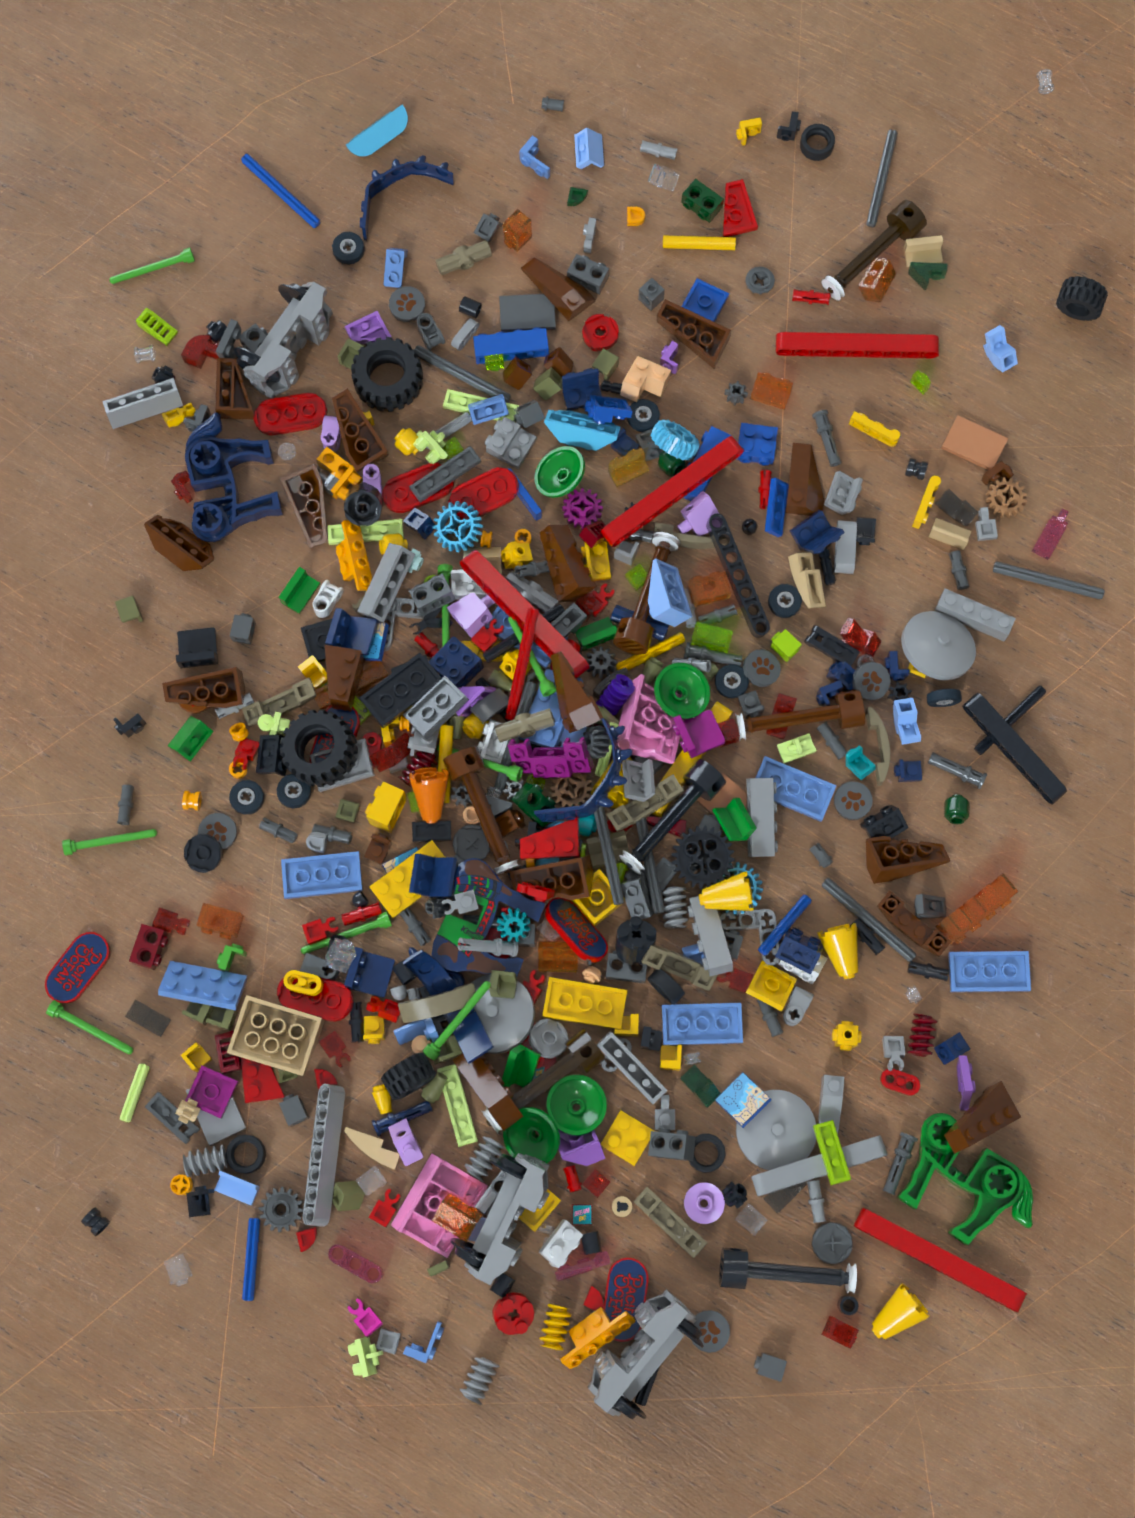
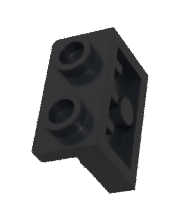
[256,735,287,776]
[860,805,909,839]

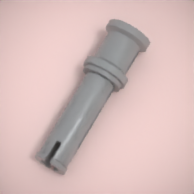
[458,938,518,957]

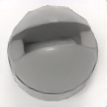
[390,985,407,1000]

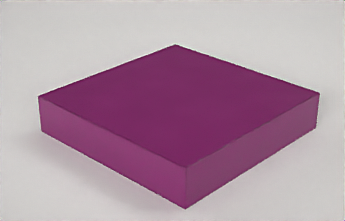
[185,1065,239,1119]

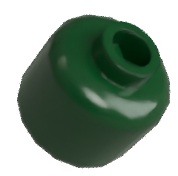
[658,451,685,477]
[944,794,970,825]

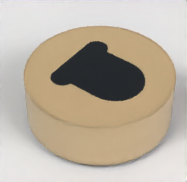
[612,1196,632,1217]

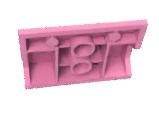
[617,674,684,764]
[391,1153,488,1258]

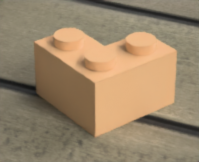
[620,356,671,402]

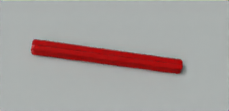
[505,607,539,720]

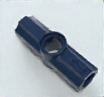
[610,604,669,641]

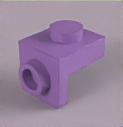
[660,341,678,374]

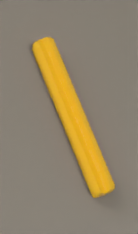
[616,632,685,674]

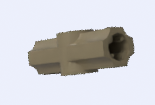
[436,240,492,275]
[495,708,555,743]

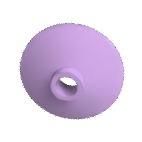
[684,1182,725,1224]

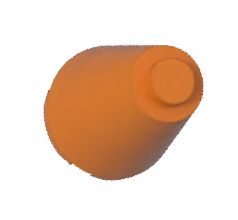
[409,767,449,824]

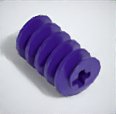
[596,674,635,716]

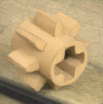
[175,1098,200,1124]

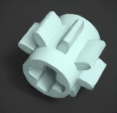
[407,548,424,573]

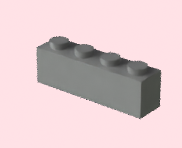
[102,378,183,429]
[358,543,415,623]
[934,588,1016,641]
[746,778,778,857]
[687,896,733,976]
[596,1031,668,1104]

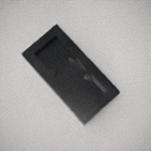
[412,821,452,842]

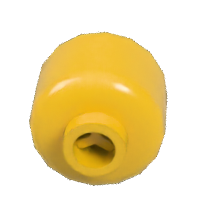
[394,428,419,456]
[379,533,408,555]
[463,713,490,739]

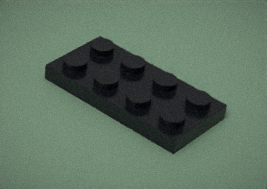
[359,653,442,728]

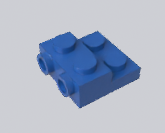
[585,395,632,424]
[736,423,778,466]

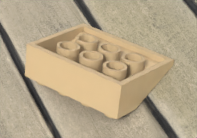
[227,995,325,1076]

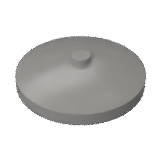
[901,611,976,680]
[472,974,535,1054]
[736,1090,816,1171]

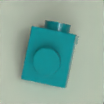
[846,745,876,780]

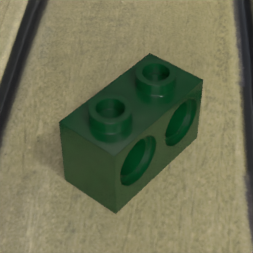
[681,178,724,223]
[511,782,556,828]

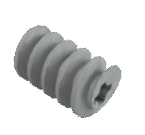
[662,887,688,929]
[464,1136,506,1182]
[183,1145,228,1177]
[460,1357,499,1405]

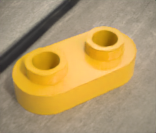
[283,970,323,996]

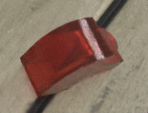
[181,335,219,369]
[840,618,882,657]

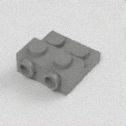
[485,417,537,469]

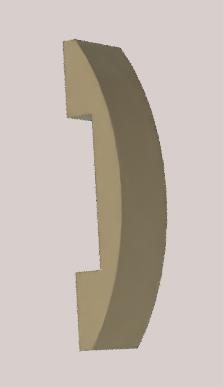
[654,522,728,549]
[242,678,317,726]
[865,707,890,786]
[607,774,684,831]
[641,945,718,991]
[398,983,479,1023]
[634,1187,707,1258]

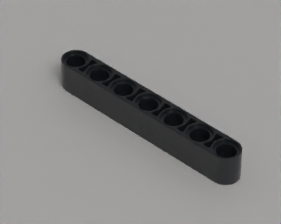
[706,513,770,638]
[962,693,1067,805]

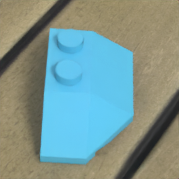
[544,410,621,451]

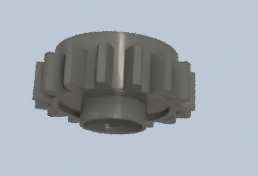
[259,1187,303,1232]

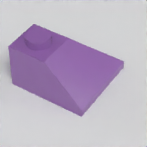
[456,686,496,717]
[558,1130,605,1166]

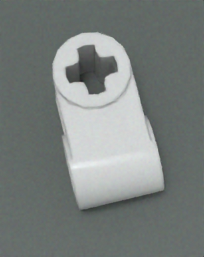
[313,580,344,618]

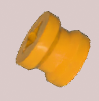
[182,790,202,811]
[170,1174,193,1195]

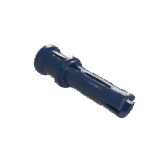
[372,1101,433,1137]

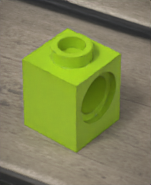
[771,629,802,662]

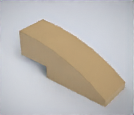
[788,552,826,608]
[344,1127,401,1171]

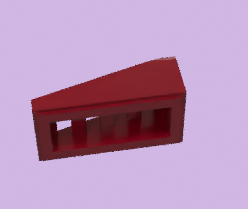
[579,520,606,549]
[647,816,686,838]
[214,1031,242,1074]

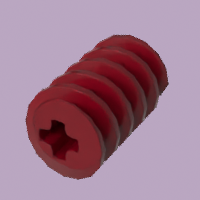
[398,751,438,788]
[907,1013,938,1057]

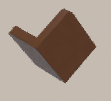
[544,347,573,377]
[503,356,532,390]

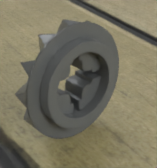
[745,267,775,295]

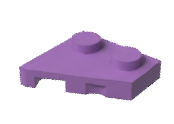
[344,311,393,344]
[956,1055,976,1111]

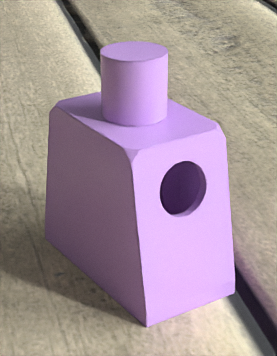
[677,491,720,536]
[447,593,495,638]
[388,1118,423,1166]

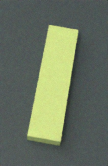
[443,389,519,422]
[327,519,404,545]
[437,1064,478,1147]

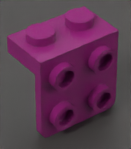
[672,710,725,758]

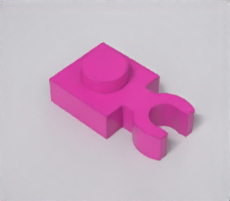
[347,1298,383,1338]

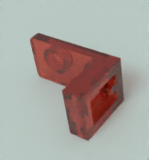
[766,693,797,739]
[370,733,411,772]

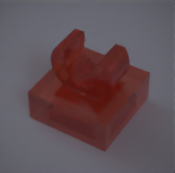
[582,1169,610,1198]

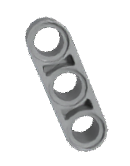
[834,520,857,574]

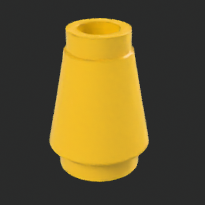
[371,1084,392,1114]

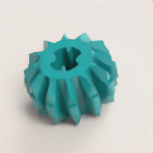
[497,908,530,942]

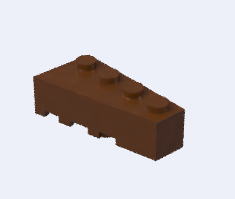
[657,299,731,369]
[539,525,597,602]
[452,1053,523,1131]
[944,1081,1021,1154]

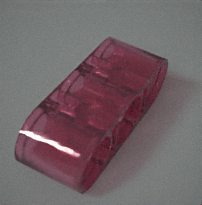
[328,1244,384,1284]

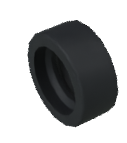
[800,124,835,161]
[647,969,685,1005]
[689,1133,726,1173]
[226,1134,266,1174]

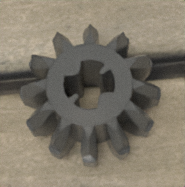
[586,646,617,679]
[583,726,611,759]

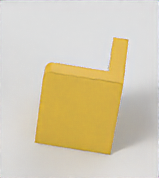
[298,655,328,689]
[614,1014,639,1037]
[181,1042,213,1072]
[660,1045,682,1071]

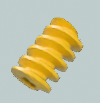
[539,1304,572,1351]

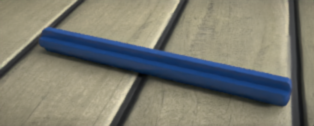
[241,154,320,228]

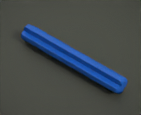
[758,895,812,956]
[242,1218,260,1301]

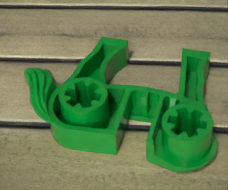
[896,1113,1033,1245]

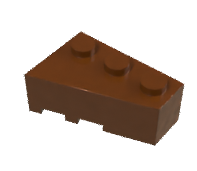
[324,645,365,712]

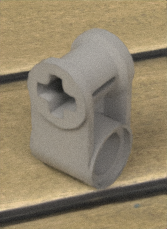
[783,986,814,1026]

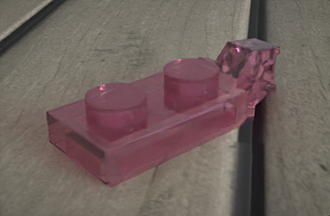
[1032,508,1069,560]
[555,1251,611,1282]

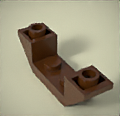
[877,891,952,957]

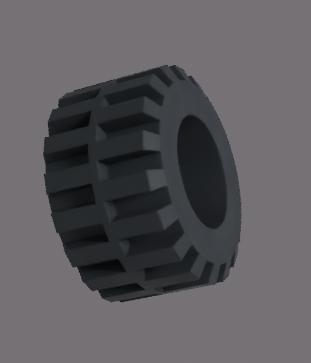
[1056,276,1108,321]
[381,1052,436,1100]

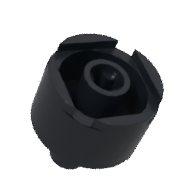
[344,482,383,526]
[615,917,657,964]

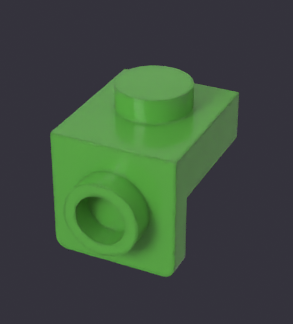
[217,943,247,972]

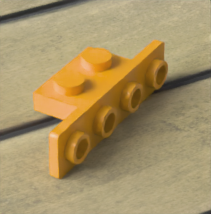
[336,520,372,591]
[560,1307,636,1369]

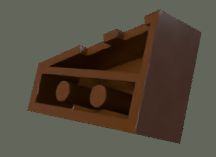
[215,358,254,420]

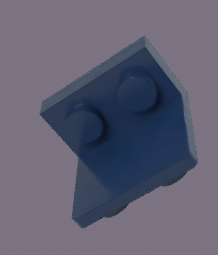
[562,368,602,411]
[790,510,845,554]
[325,608,378,655]
[429,636,484,688]
[409,854,457,897]
[775,927,823,974]
[344,947,395,998]

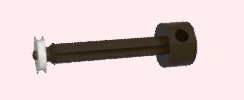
[821,200,927,301]
[482,1028,606,1133]

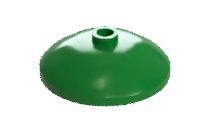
[534,446,585,498]
[654,663,710,719]
[546,1075,607,1136]
[503,1107,560,1163]

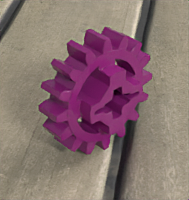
[562,488,603,529]

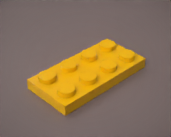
[369,840,445,918]
[542,977,627,1030]

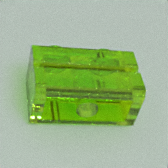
[691,621,733,653]

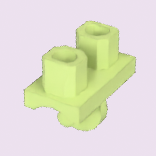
[413,430,448,464]
[258,712,290,736]
[777,733,817,763]
[348,1337,383,1377]

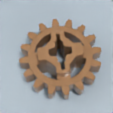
[985,477,1027,519]
[550,773,592,808]

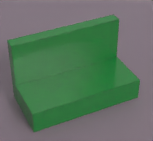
[278,567,320,614]
[575,617,617,651]
[168,716,214,762]
[712,798,757,841]
[502,1044,540,1087]

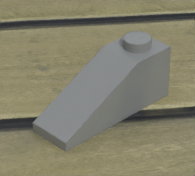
[818,1075,844,1134]

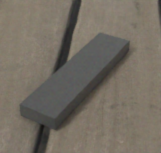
[409,446,481,503]

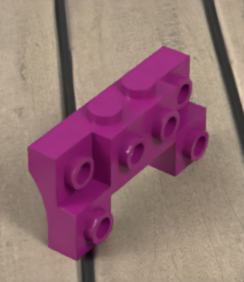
[508,737,594,779]

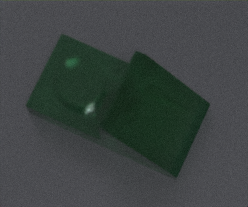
[908,262,947,290]
[680,1065,721,1108]

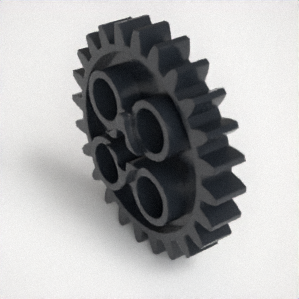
[671,825,735,890]

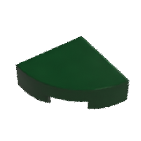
[567,187,588,206]

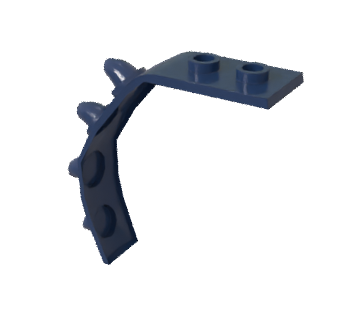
[360,155,454,241]
[534,718,632,822]
[403,947,494,1064]

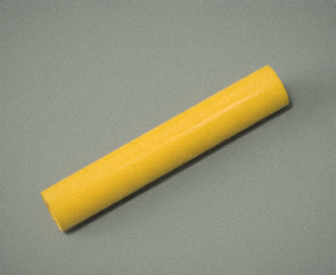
[663,235,736,251]
[438,725,454,803]

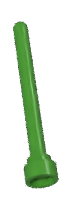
[109,247,195,284]
[438,564,453,647]
[508,617,556,697]
[436,745,523,782]
[62,829,157,856]
[301,911,392,954]
[423,981,491,1061]
[46,1000,133,1054]

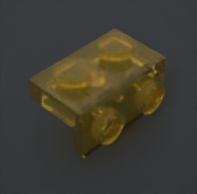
[608,447,649,487]

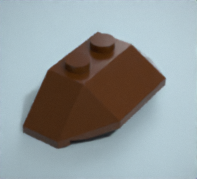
[144,515,214,571]

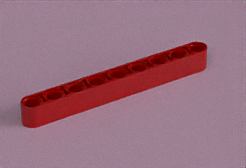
[776,332,939,359]
[600,436,744,547]
[460,550,589,679]
[853,1208,1027,1312]

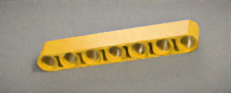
[652,701,733,817]

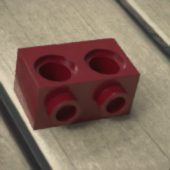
[129,924,169,970]

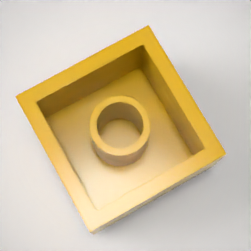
[365,782,407,834]
[572,869,625,926]

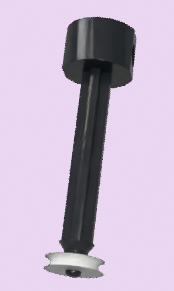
[619,759,726,875]
[719,1247,857,1294]

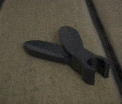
[409,607,453,635]

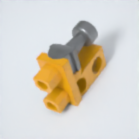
[313,447,363,500]

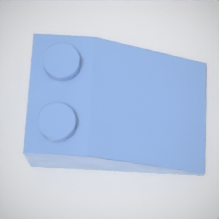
[648,559,692,627]

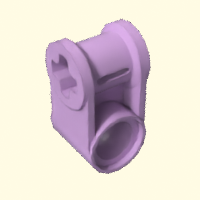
[321,415,341,452]
[363,464,383,498]

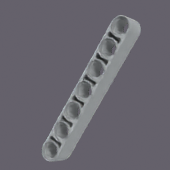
[303,1084,345,1227]
[751,1135,888,1197]

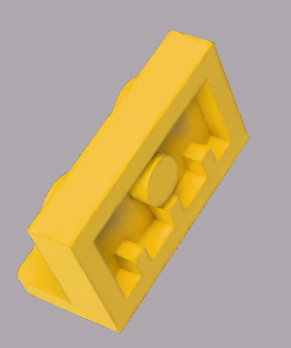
[581,542,611,581]

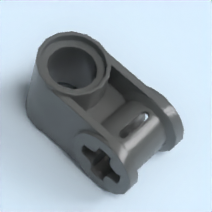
[417,313,445,351]
[300,953,340,980]

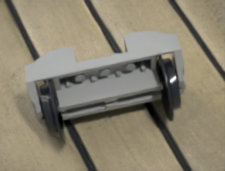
[234,282,333,399]
[451,1153,550,1285]
[587,1289,704,1419]

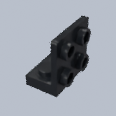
[176,627,218,669]

